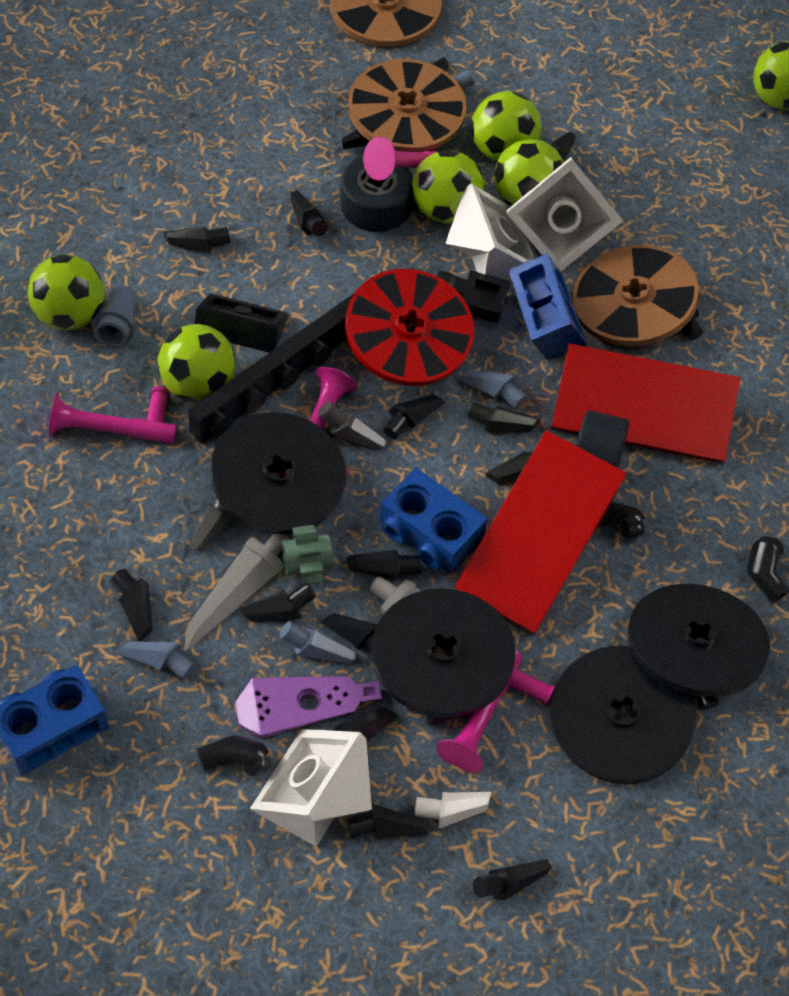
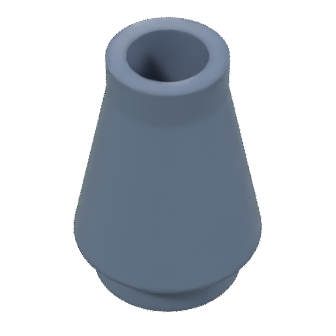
[92,285,137,348]

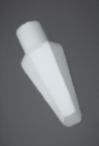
[415,792,491,828]

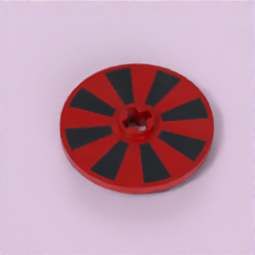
[345,269,474,386]

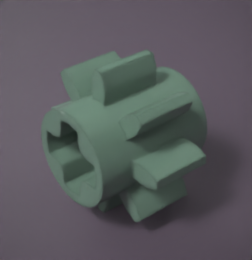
[282,525,334,585]

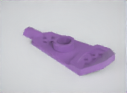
[235,676,382,739]

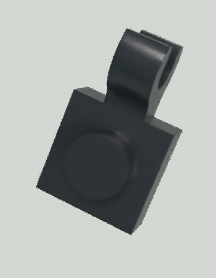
[437,270,511,323]

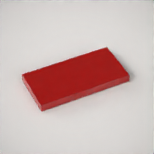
[551,343,741,463]
[454,430,627,635]

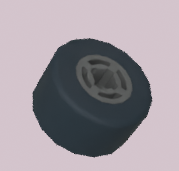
[340,156,413,232]
[576,410,629,468]

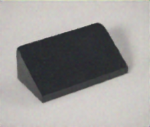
[194,293,289,353]

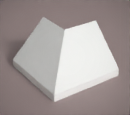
[506,157,623,271]
[446,183,537,282]
[250,729,372,847]

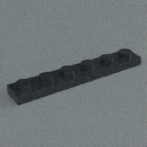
[188,294,354,444]

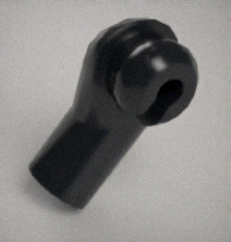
[598,501,645,539]
[747,536,789,604]
[196,735,270,776]

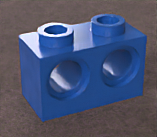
[509,253,587,360]
[380,467,488,575]
[0,664,109,776]

